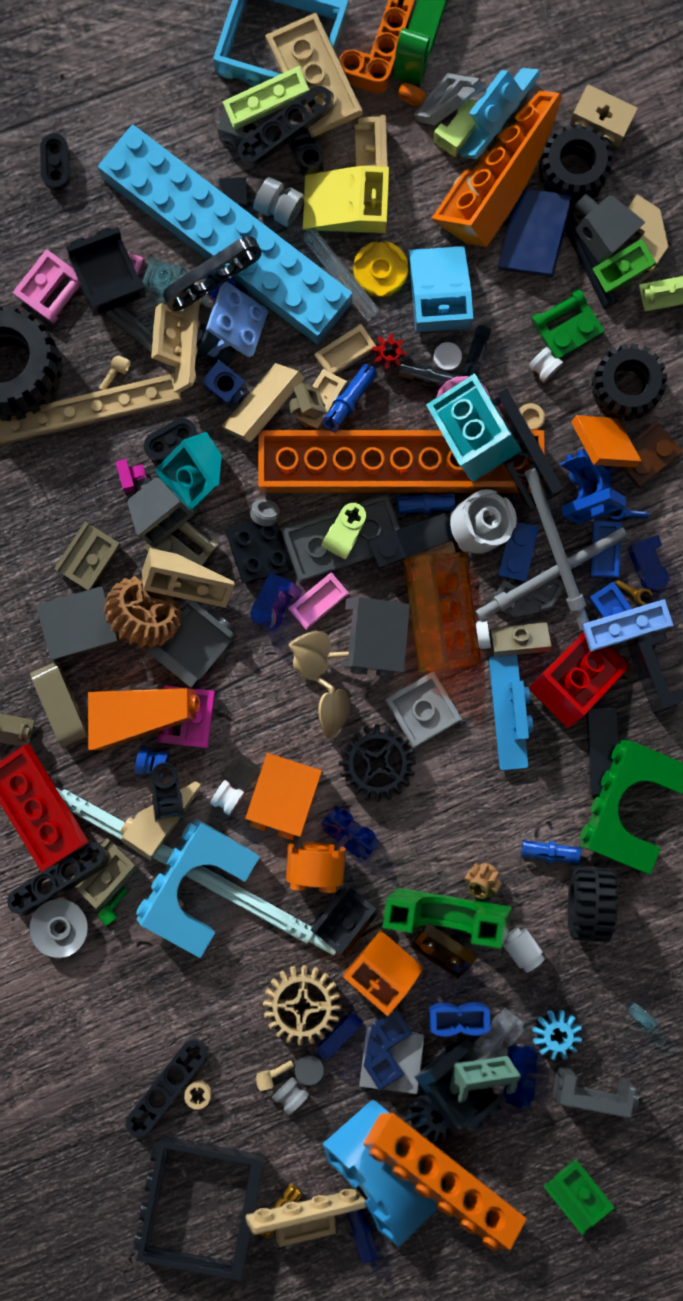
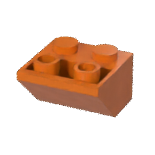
[343,929,424,1016]

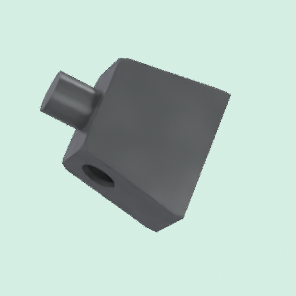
[575,194,645,264]
[127,477,195,547]

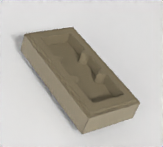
[490,622,551,657]

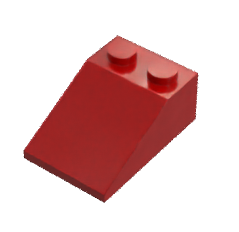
[529,632,630,728]

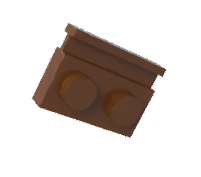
[621,421,683,488]

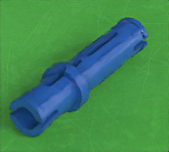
[322,364,377,432]

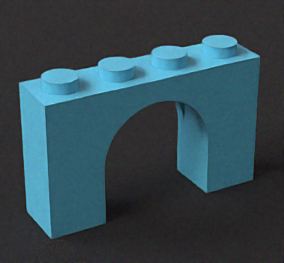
[136,819,260,958]

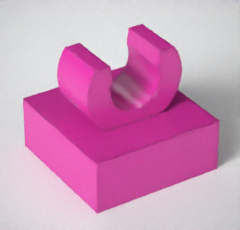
[116,459,146,494]

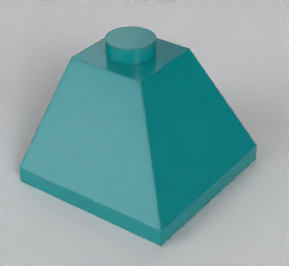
[155,432,222,511]

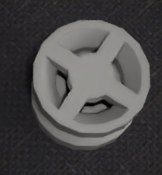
[272,1077,309,1115]

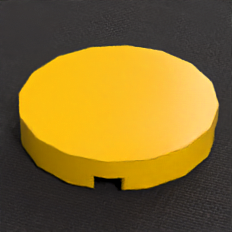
[353,241,408,298]

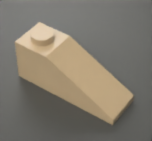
[142,548,235,608]
[120,781,201,861]

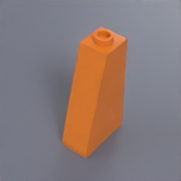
[88,688,200,750]

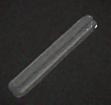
[303,228,379,321]

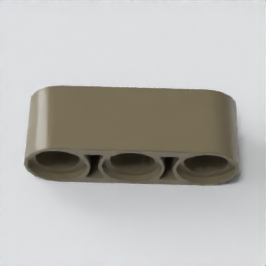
[30,661,88,748]

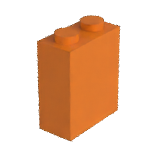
[245,753,322,840]

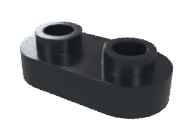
[40,133,71,191]
[144,418,197,462]

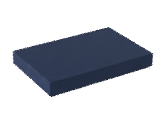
[498,189,573,278]

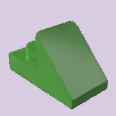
[592,239,657,293]

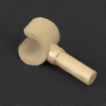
[99,356,131,390]
[256,1060,294,1091]

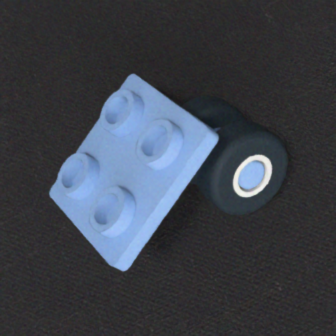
[196,282,268,367]

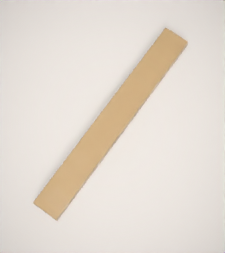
[0,373,183,445]

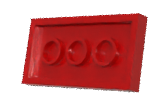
[0,744,89,872]

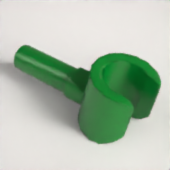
[99,887,128,926]

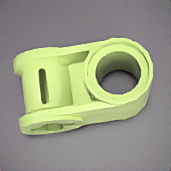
[321,503,366,560]

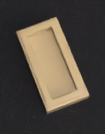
[315,324,376,375]

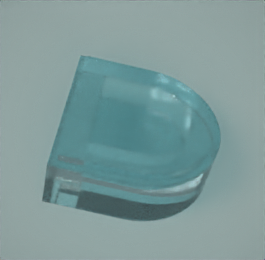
[627,1002,659,1031]

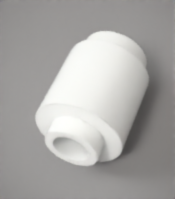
[503,927,545,973]

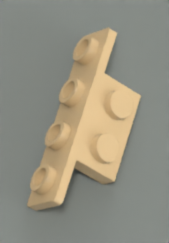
[151,283,201,393]
[246,1189,367,1247]

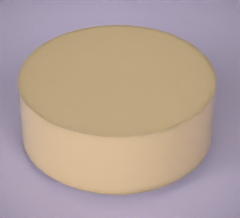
[519,403,545,430]

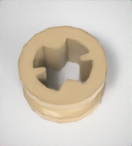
[184,1080,212,1109]

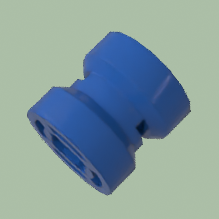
[135,746,169,780]

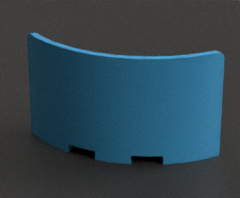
[323,1100,444,1247]

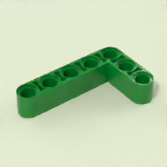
[394,0,448,87]

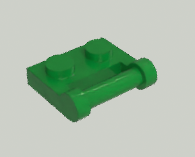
[531,290,605,359]

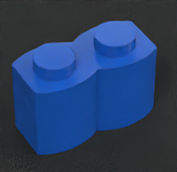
[429,1001,490,1036]

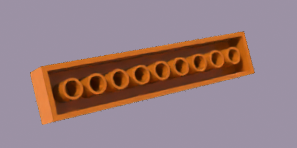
[258,430,544,493]

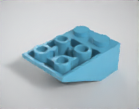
[409,246,473,332]

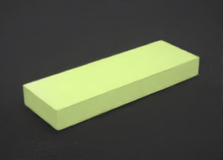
[223,66,309,130]

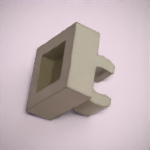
[288,382,326,418]

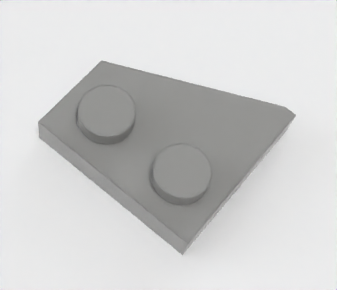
[413,73,485,125]

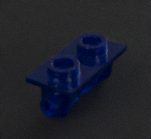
[320,805,380,860]
[504,1044,538,1108]

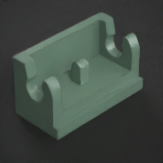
[450,1056,520,1102]

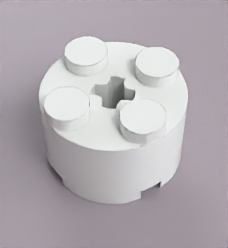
[450,489,517,554]

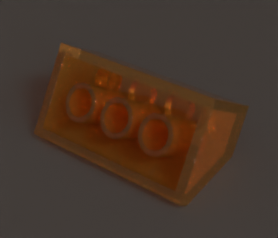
[404,552,481,673]

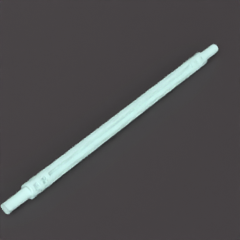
[56,788,336,956]

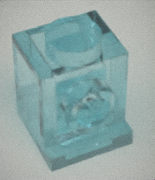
[143,257,188,297]

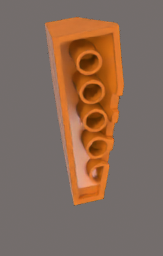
[432,91,562,248]

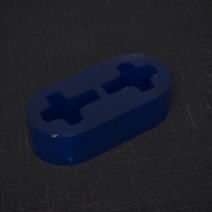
[314,1011,364,1061]

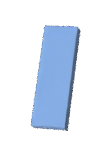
[582,599,673,652]

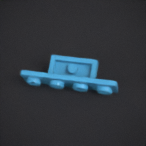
[489,655,533,770]

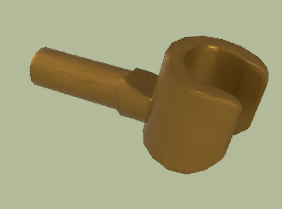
[614,579,653,606]

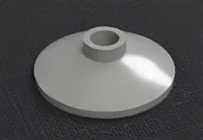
[30,899,88,958]

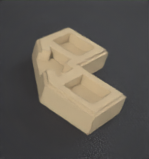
[628,194,668,272]

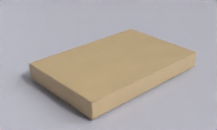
[221,363,305,443]

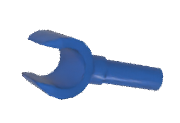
[609,508,648,522]

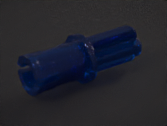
[346,1209,378,1263]

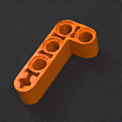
[339,0,415,94]

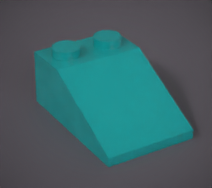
[426,373,522,482]

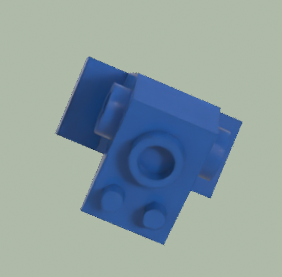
[560,449,626,525]

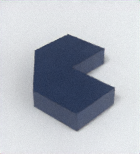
[363,1008,413,1091]

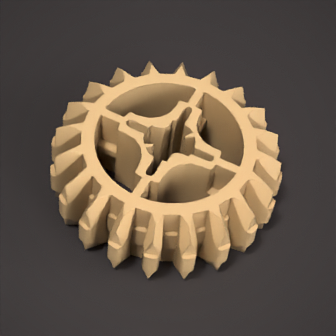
[263,965,342,1046]

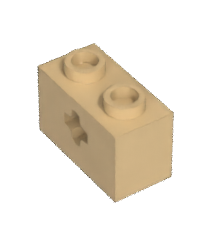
[569,84,638,148]

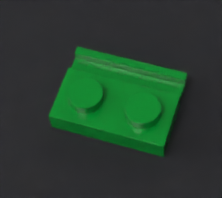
[543,1158,615,1235]

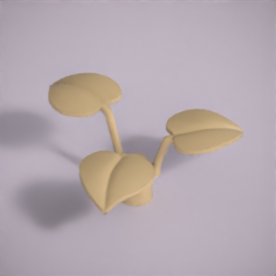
[289,631,350,738]

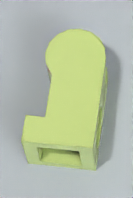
[433,99,478,157]

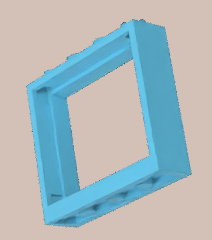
[213,0,349,86]

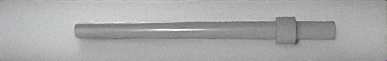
[525,469,589,630]
[475,528,628,621]

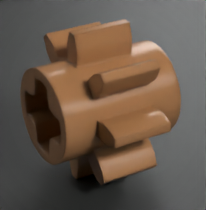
[464,863,502,899]

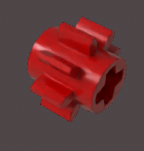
[370,333,407,370]

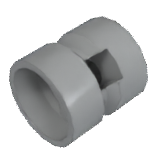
[253,176,305,227]

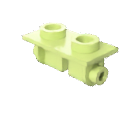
[639,276,683,312]

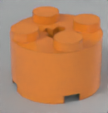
[286,842,346,893]

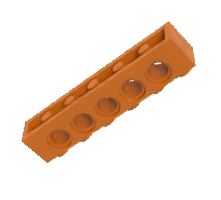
[362,1113,527,1251]

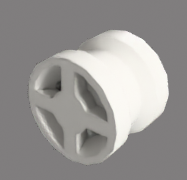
[528,347,563,383]
[210,780,244,816]

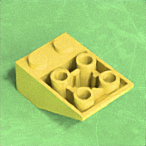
[303,166,389,233]

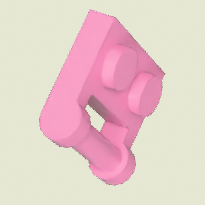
[12,249,80,325]

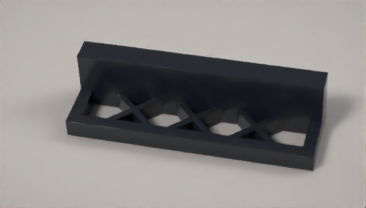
[492,388,563,510]

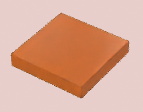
[571,415,642,468]

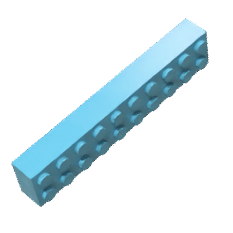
[97,124,353,345]

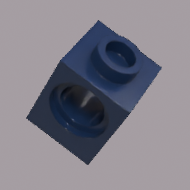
[201,360,247,409]

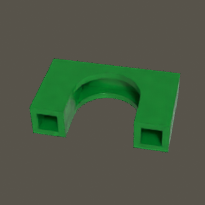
[580,740,683,875]
[383,888,512,948]

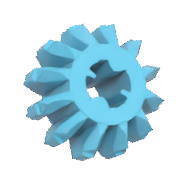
[532,1009,582,1060]

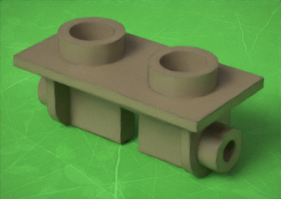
[0,713,35,747]

